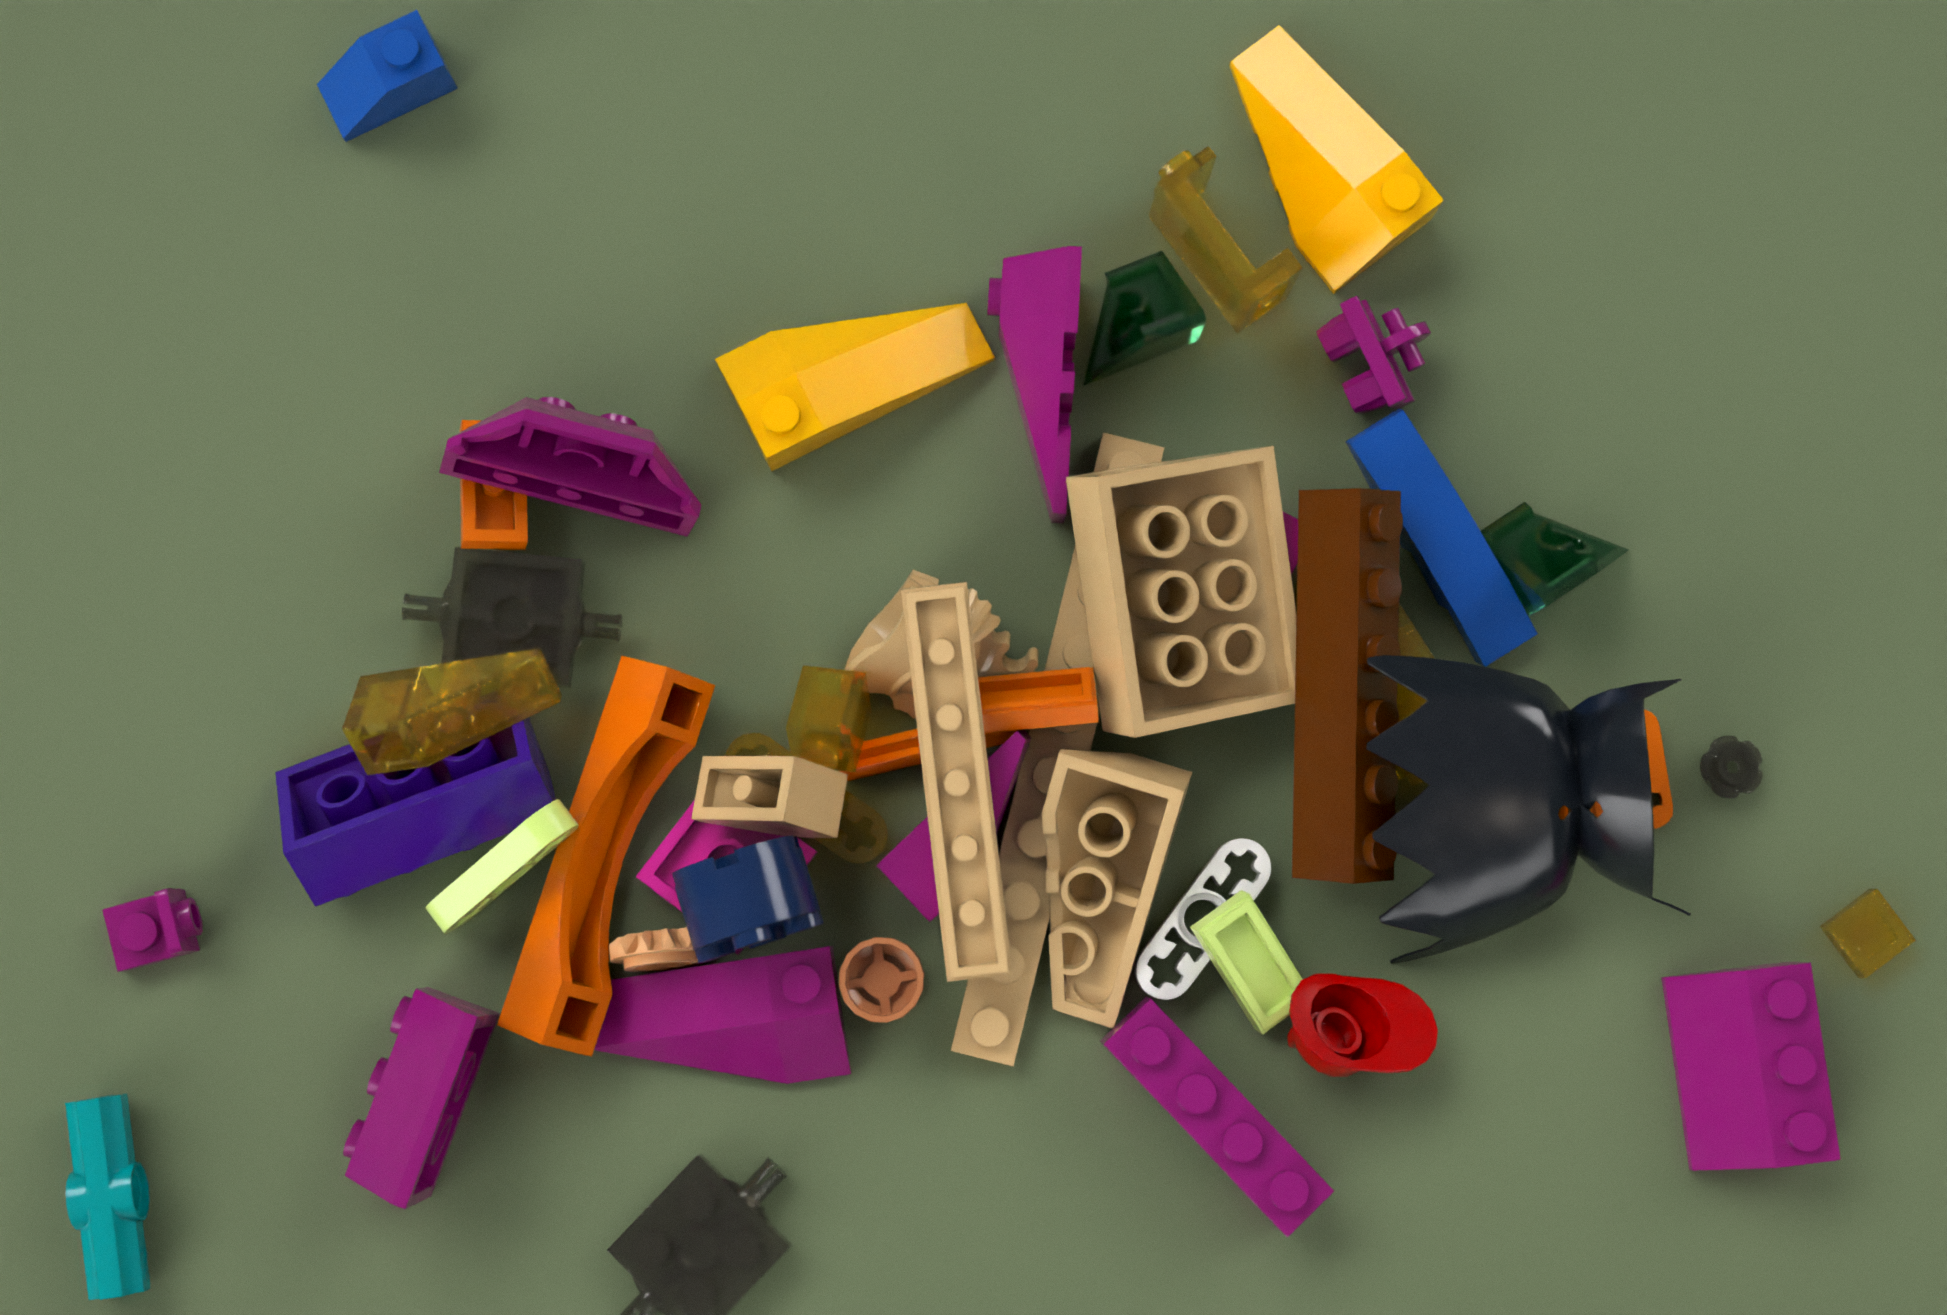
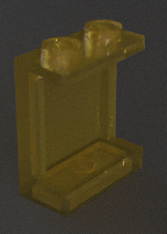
[1149,146,1303,334]

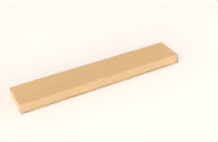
[901,582,1012,982]

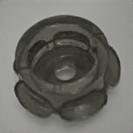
[1700,735,1763,799]

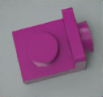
[102,888,203,972]

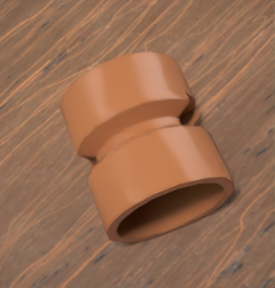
[839,937,925,1023]

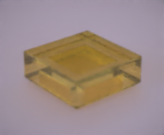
[1820,888,1916,978]

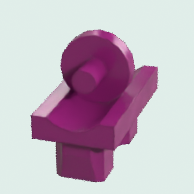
[1316,295,1431,414]

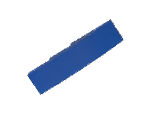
[1346,409,1538,667]

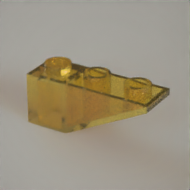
[342,648,562,775]

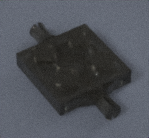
[402,547,623,688]
[607,1154,793,1315]

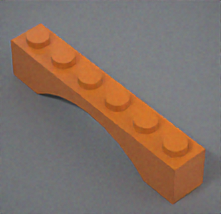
[497,656,716,1057]

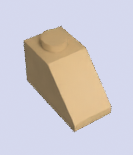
[691,756,848,838]

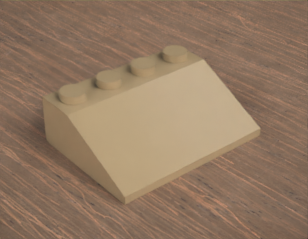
[1066,446,1297,738]

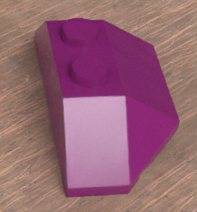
[439,397,701,537]

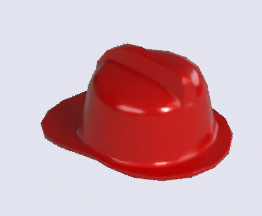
[1287,973,1438,1077]

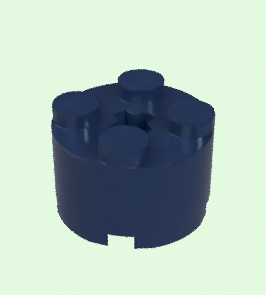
[672,835,824,963]

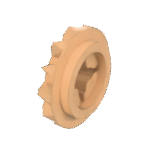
[609,927,701,972]

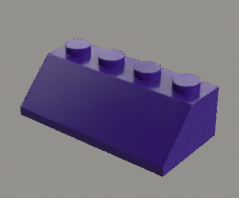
[275,682,556,907]

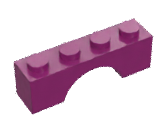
[1100,997,1334,1238]

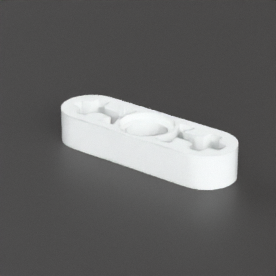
[1134,838,1271,1000]

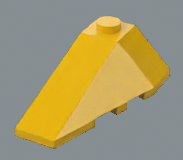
[1229,25,1444,294]
[715,303,995,472]

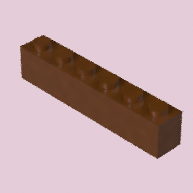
[1292,488,1403,884]

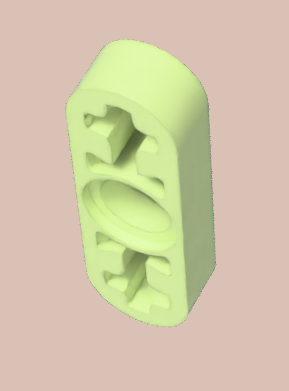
[425,799,579,934]

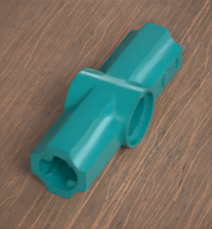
[65,1093,151,1300]

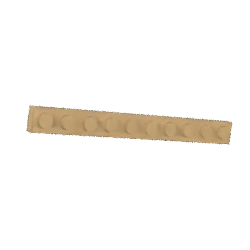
[951,433,1165,1067]

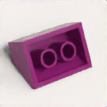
[1661,962,1841,1171]
[343,987,500,1209]

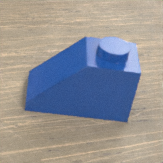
[317,10,458,142]

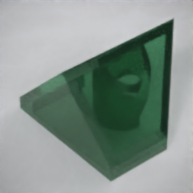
[1083,251,1206,386]
[1481,502,1629,616]

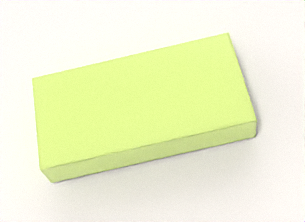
[1190,890,1303,1035]

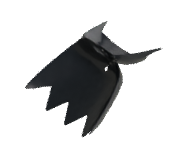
[1366,655,1691,964]

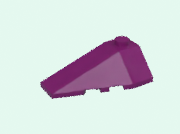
[987,246,1082,524]
[594,946,851,1084]

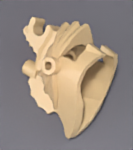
[841,570,1039,719]

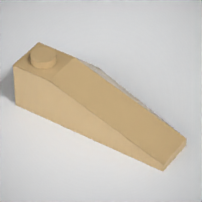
[1042,749,1192,1029]

